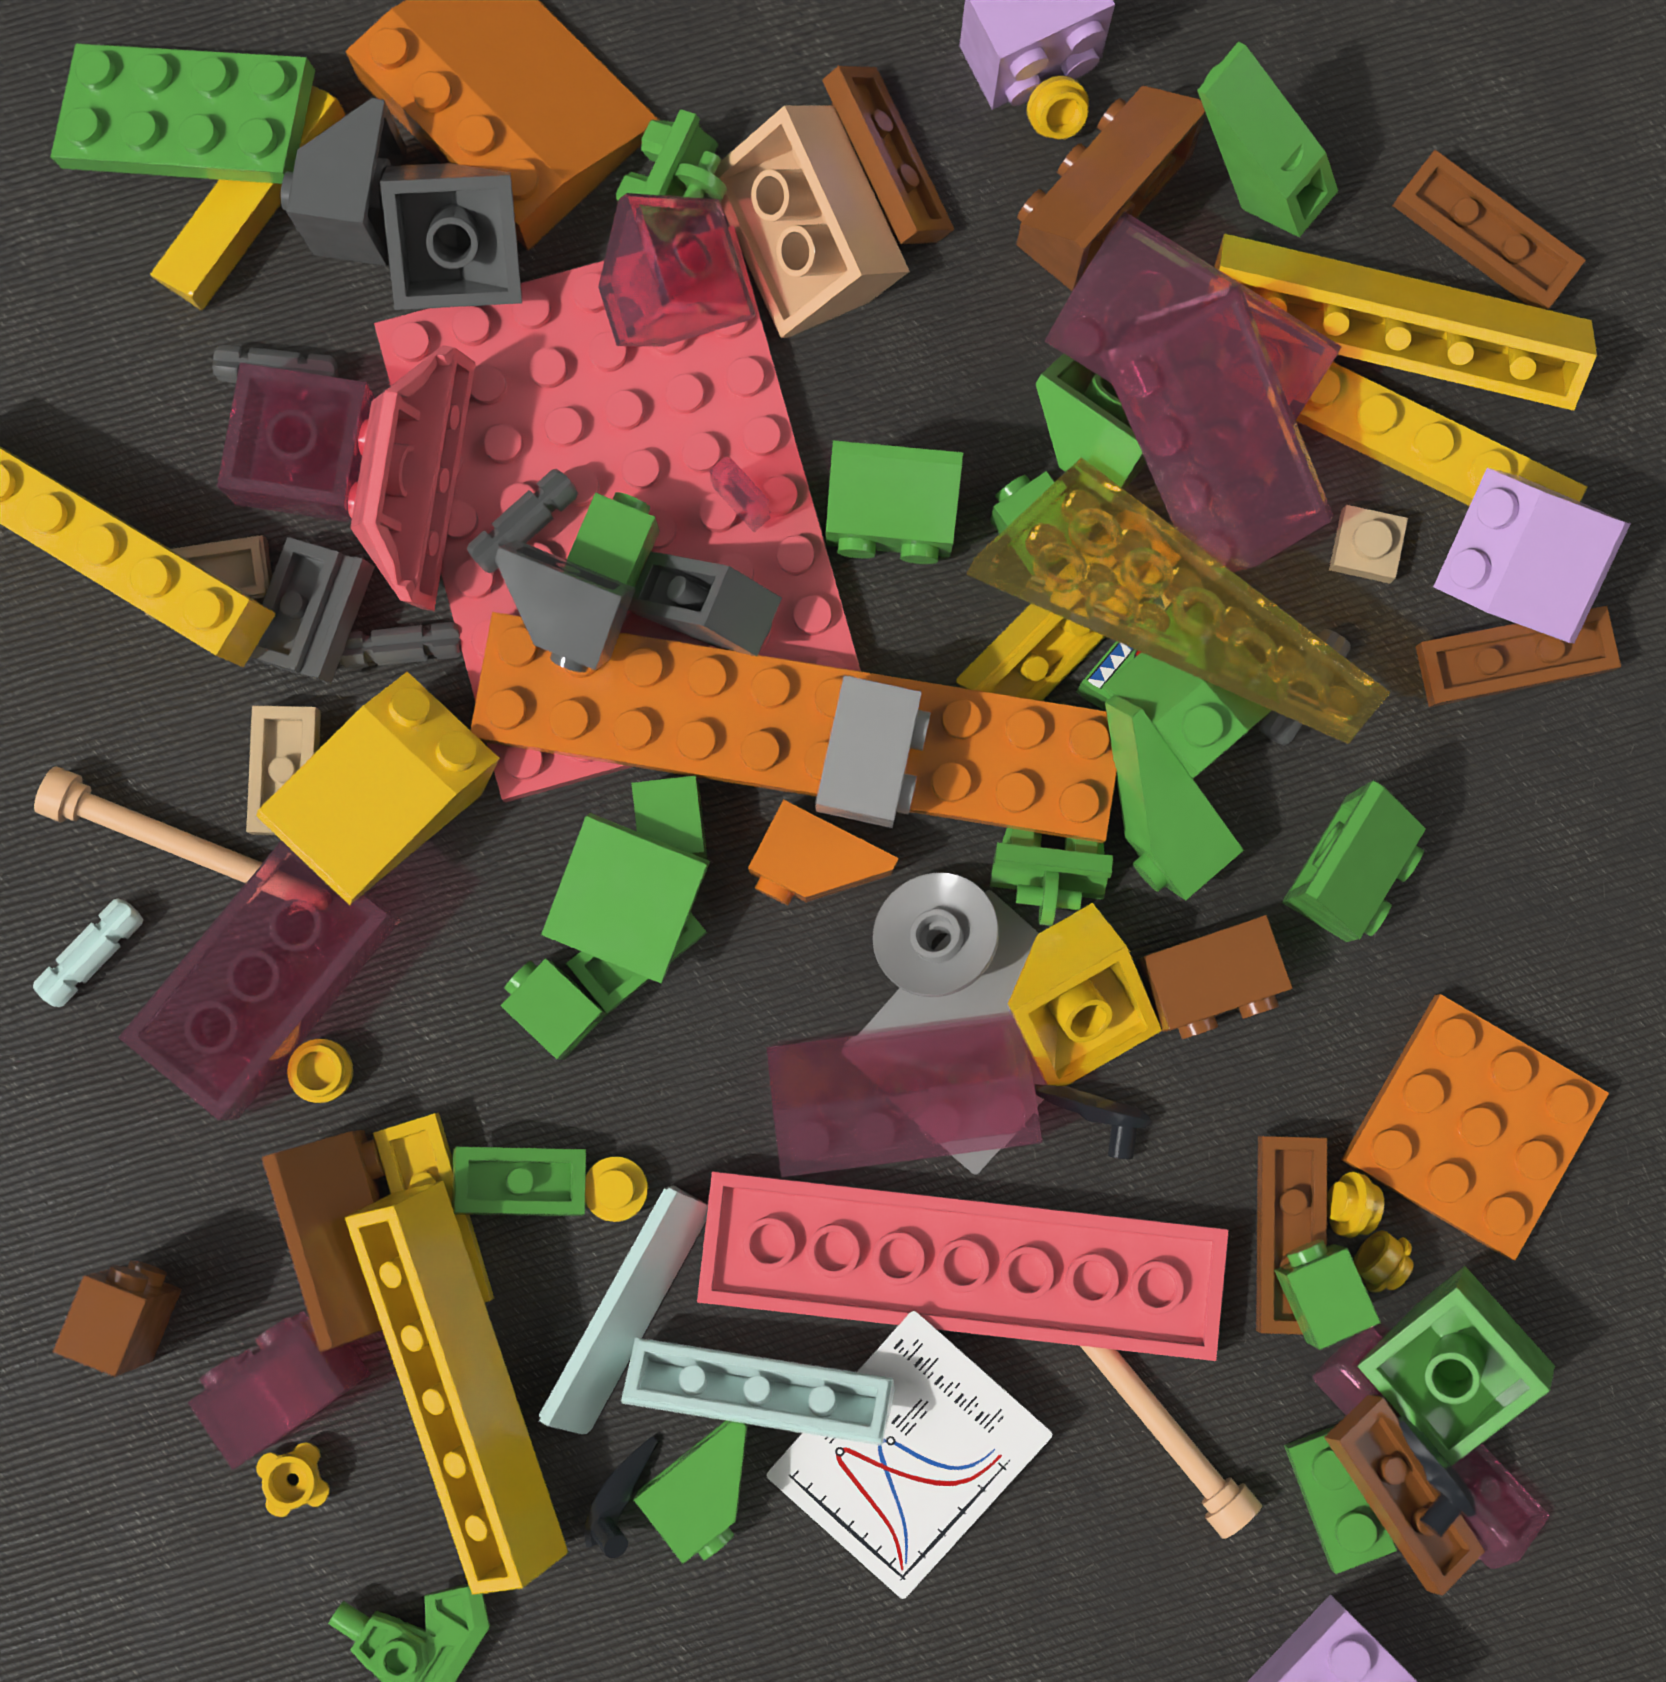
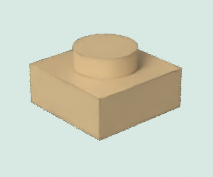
[1329,505,1408,583]

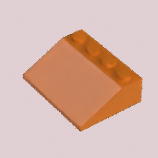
[346,0,659,251]

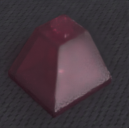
[598,193,756,347]

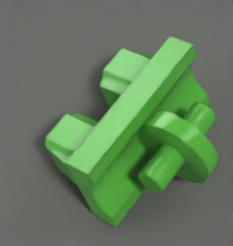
[616,110,727,242]
[990,828,1113,926]

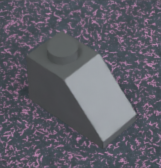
[495,540,636,673]
[628,551,782,657]

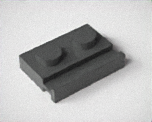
[250,537,375,684]

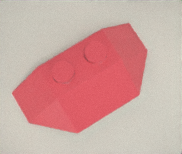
[348,346,476,611]

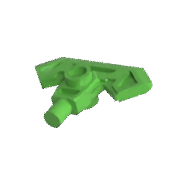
[328,1584,490,1682]

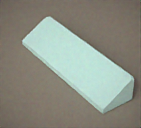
[539,1185,708,1434]
[621,1337,895,1446]

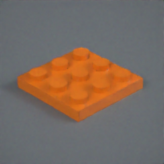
[1341,994,1609,1261]

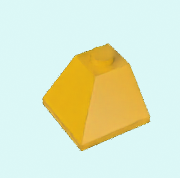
[1008,903,1162,1087]

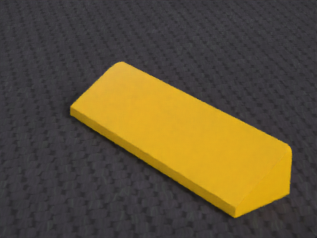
[150,86,346,311]
[956,507,1184,701]

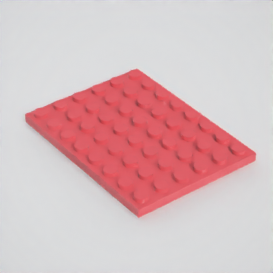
[374,225,861,803]

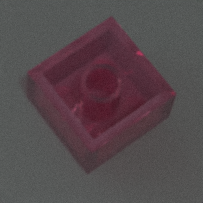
[217,363,376,523]
[187,1311,371,1470]

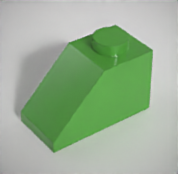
[634,1420,748,1564]

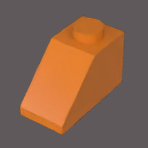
[748,800,898,906]

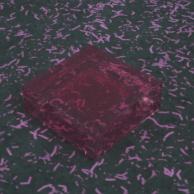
[709,456,771,532]

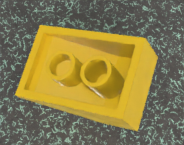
[256,671,500,905]

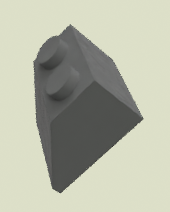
[281,98,407,266]
[380,163,522,310]

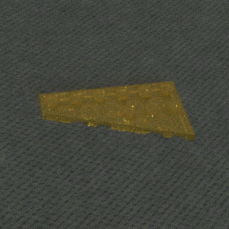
[966,457,1391,744]

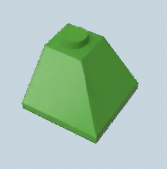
[1036,330,1191,503]
[1102,602,1286,779]

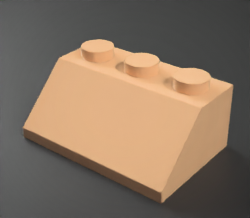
[714,105,910,338]

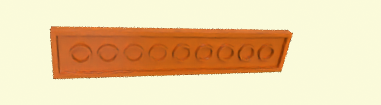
[470,612,1117,843]

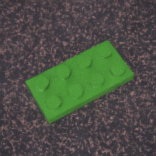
[51,44,315,184]

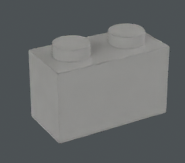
[816,675,931,828]

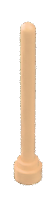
[34,766,330,911]
[1080,1346,1262,1539]

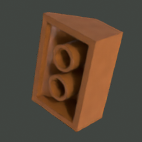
[1017,85,1206,292]
[262,1130,386,1352]

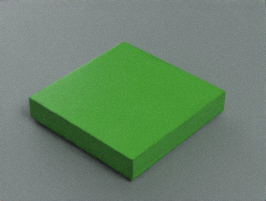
[541,813,710,983]

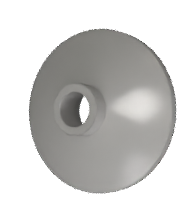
[873,873,999,997]

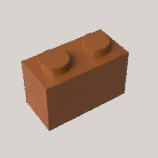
[1136,915,1293,1039]
[53,1260,182,1377]

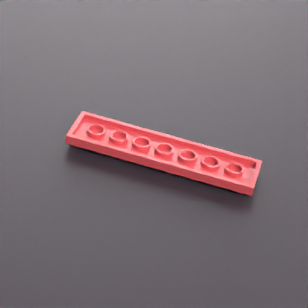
[697,1171,1228,1361]

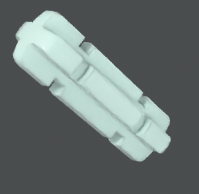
[33,898,143,1007]

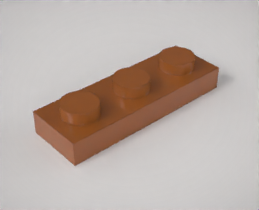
[822,66,954,244]
[1393,150,1586,310]
[1415,606,1621,707]
[1256,1136,1327,1334]
[1324,1394,1485,1596]

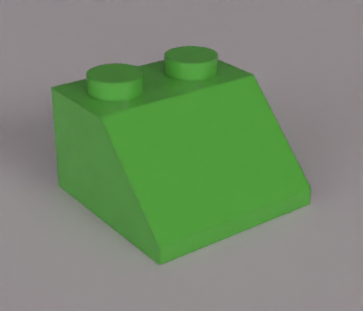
[826,440,963,564]
[1282,781,1426,942]
[1357,1266,1555,1466]

